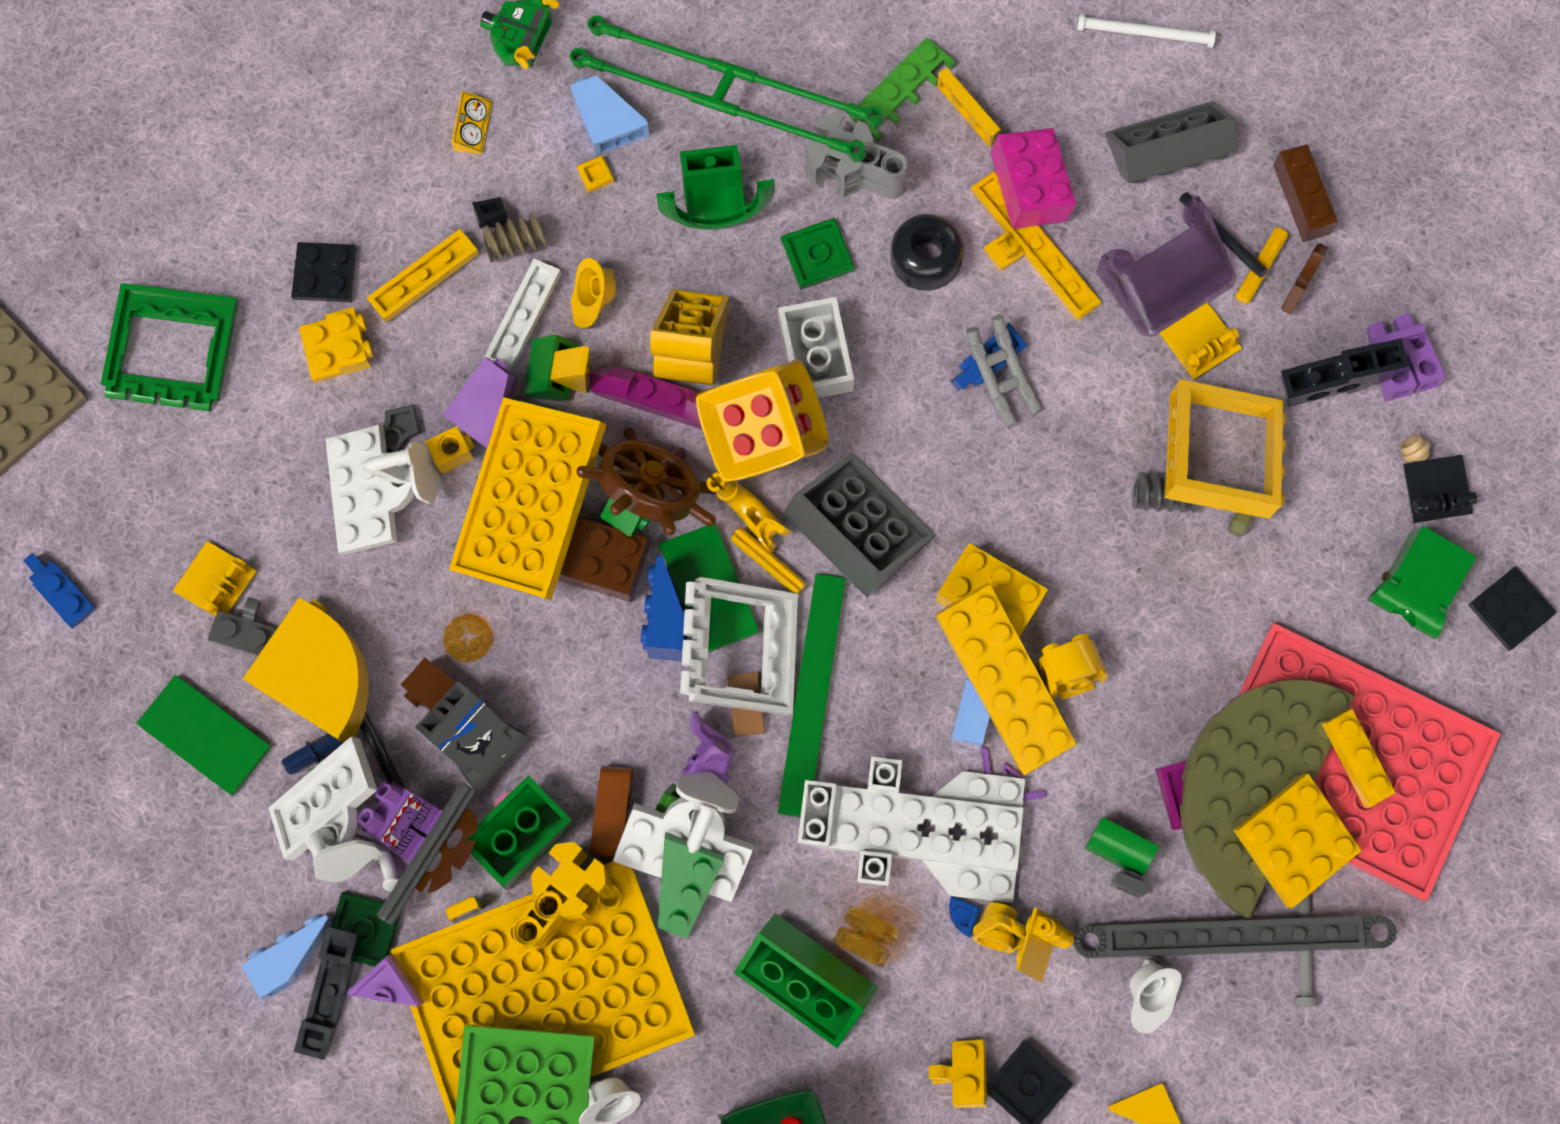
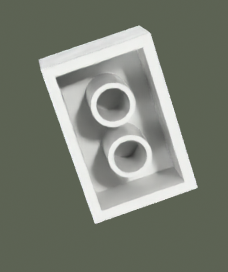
[778,297,854,398]

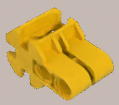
[513,842,611,950]

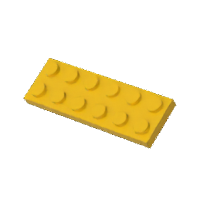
[934,583,1077,776]

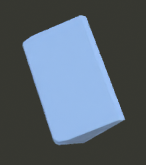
[951,680,990,747]

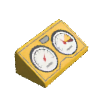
[452,91,492,154]

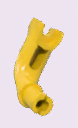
[707,472,792,553]

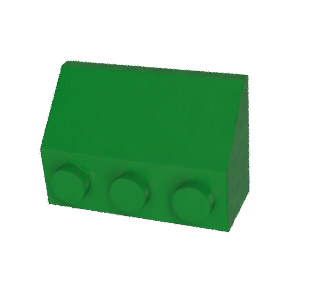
[465,775,575,891]

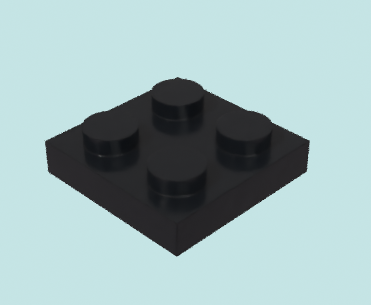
[291,242,357,303]
[1468,566,1557,651]
[987,1040,1073,1124]

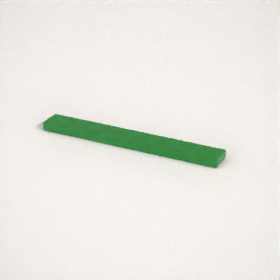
[777,574,846,818]

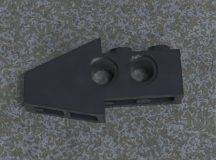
[1281,338,1410,407]

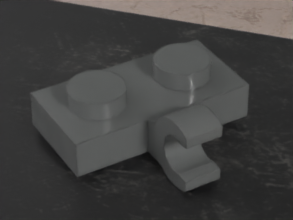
[207,597,277,656]

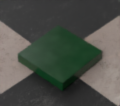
[331,892,403,967]

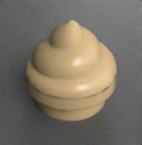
[1399,434,1430,463]

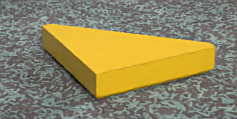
[1107,1083,1181,1124]

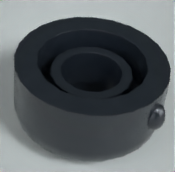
[890,214,964,291]

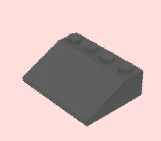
[783,452,936,598]

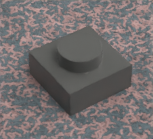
[1110,870,1148,898]

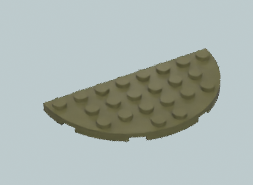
[1180,680,1354,918]

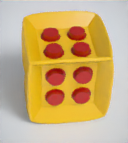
[696,360,829,482]

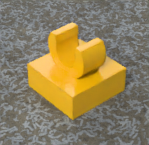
[983,231,1025,272]

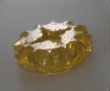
[442,613,492,662]

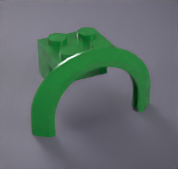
[656,145,775,230]

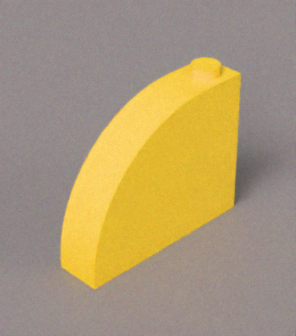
[243,597,369,743]

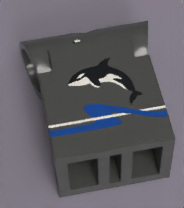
[415,681,531,795]

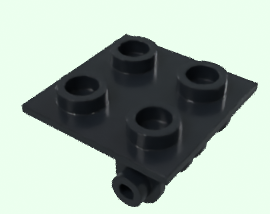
[1403,455,1477,523]

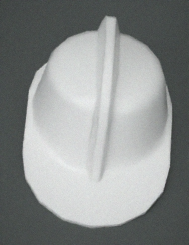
[1129,959,1182,1034]
[578,1078,641,1124]

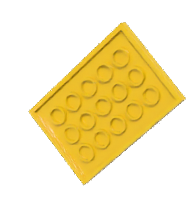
[449,397,607,601]

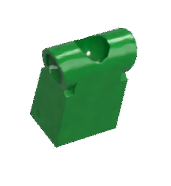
[1367,526,1476,639]

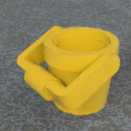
[973,902,1027,954]

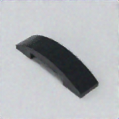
[294,926,359,1060]

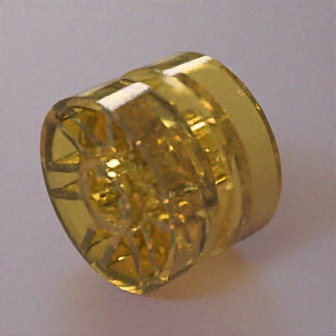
[832,905,902,968]

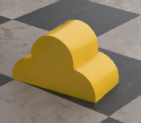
[650,289,730,385]

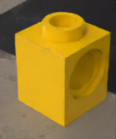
[425,426,475,474]

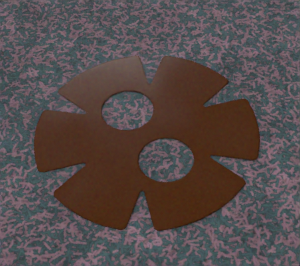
[416,809,478,893]

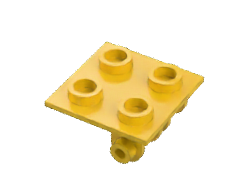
[1159,302,1242,380]
[173,541,257,617]
[1016,907,1074,982]

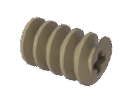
[483,212,547,263]

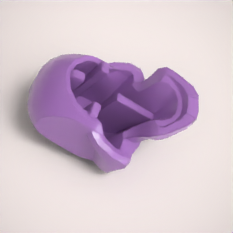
[681,711,736,784]

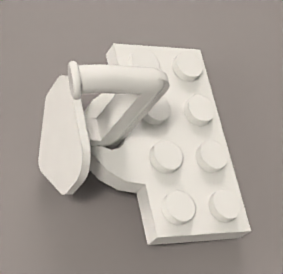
[325,425,442,555]
[268,737,399,892]
[613,772,754,902]

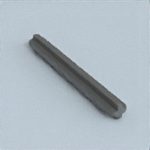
[377,783,476,925]

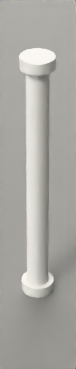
[1077,13,1216,48]

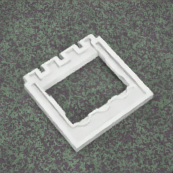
[680,577,798,715]

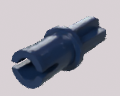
[282,733,343,775]

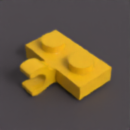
[929,1040,987,1108]

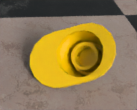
[571,258,616,329]

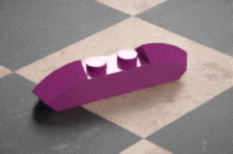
[588,366,702,430]

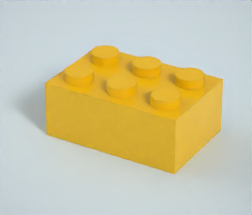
[935,543,1048,638]

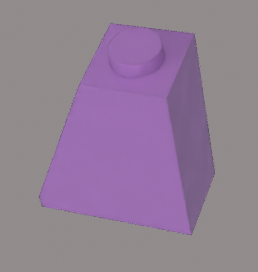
[443,357,517,449]

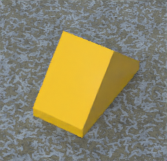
[550,346,591,393]

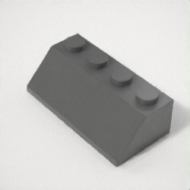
[1105,101,1238,183]

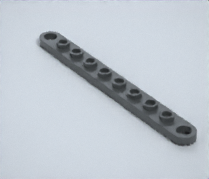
[1074,915,1397,959]

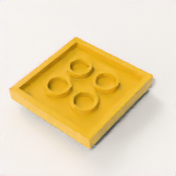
[1233,774,1362,908]

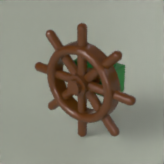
[576,428,716,537]

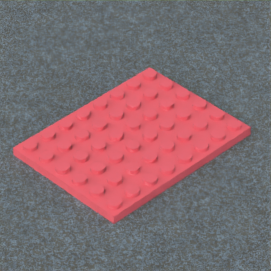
[1237,623,1501,902]

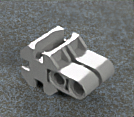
[805,112,908,199]

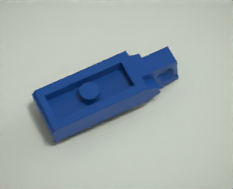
[950,322,1027,390]
[23,553,96,629]

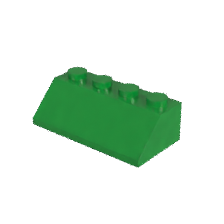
[734,913,879,1048]

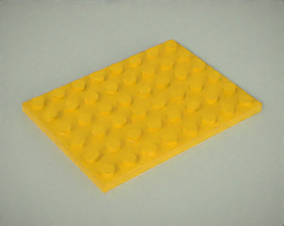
[390,862,696,1124]

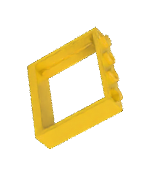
[1165,379,1286,519]

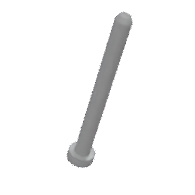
[1294,894,1318,1007]

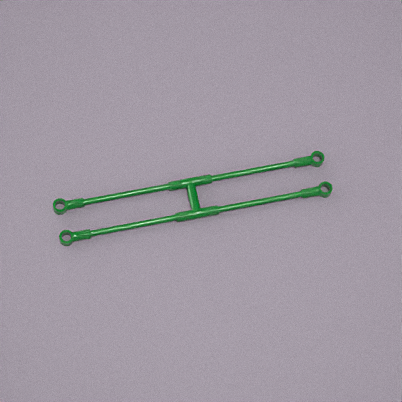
[569,15,884,162]

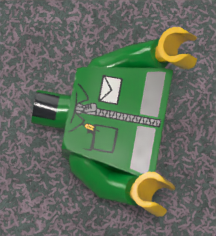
[480,0,559,70]

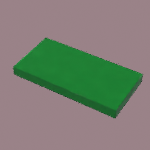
[659,524,759,653]
[136,675,272,796]

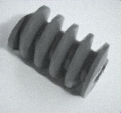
[1132,472,1197,513]

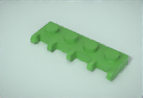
[849,37,956,142]

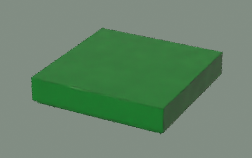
[780,218,855,290]

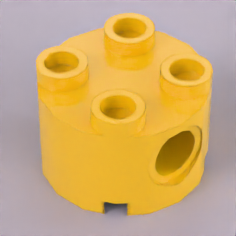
[1037,633,1109,700]

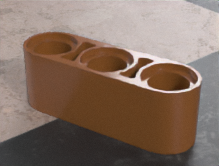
[590,765,633,857]

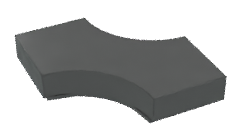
[383,404,421,453]

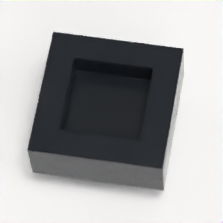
[472,197,508,229]

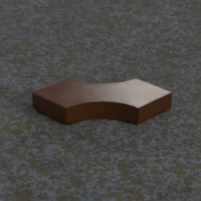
[1281,243,1329,315]

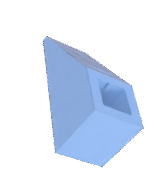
[242,914,333,1000]

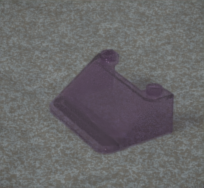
[1096,196,1236,337]

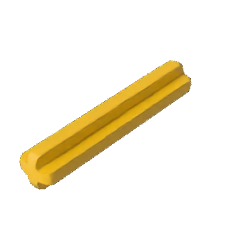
[1235,227,1288,304]
[731,528,806,594]

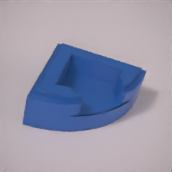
[949,896,981,938]

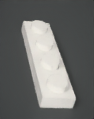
[483,259,561,373]

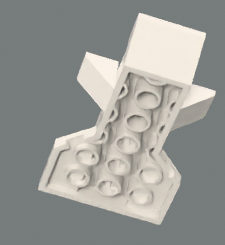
[798,757,1025,904]

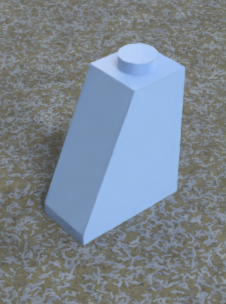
[570,75,650,155]

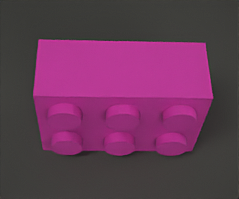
[990,128,1076,229]

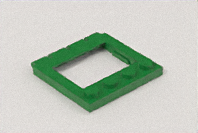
[101,283,239,412]

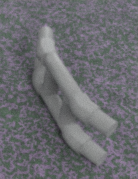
[966,314,1043,428]

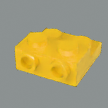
[299,307,374,383]

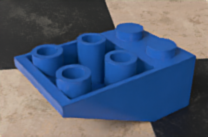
[641,556,689,662]

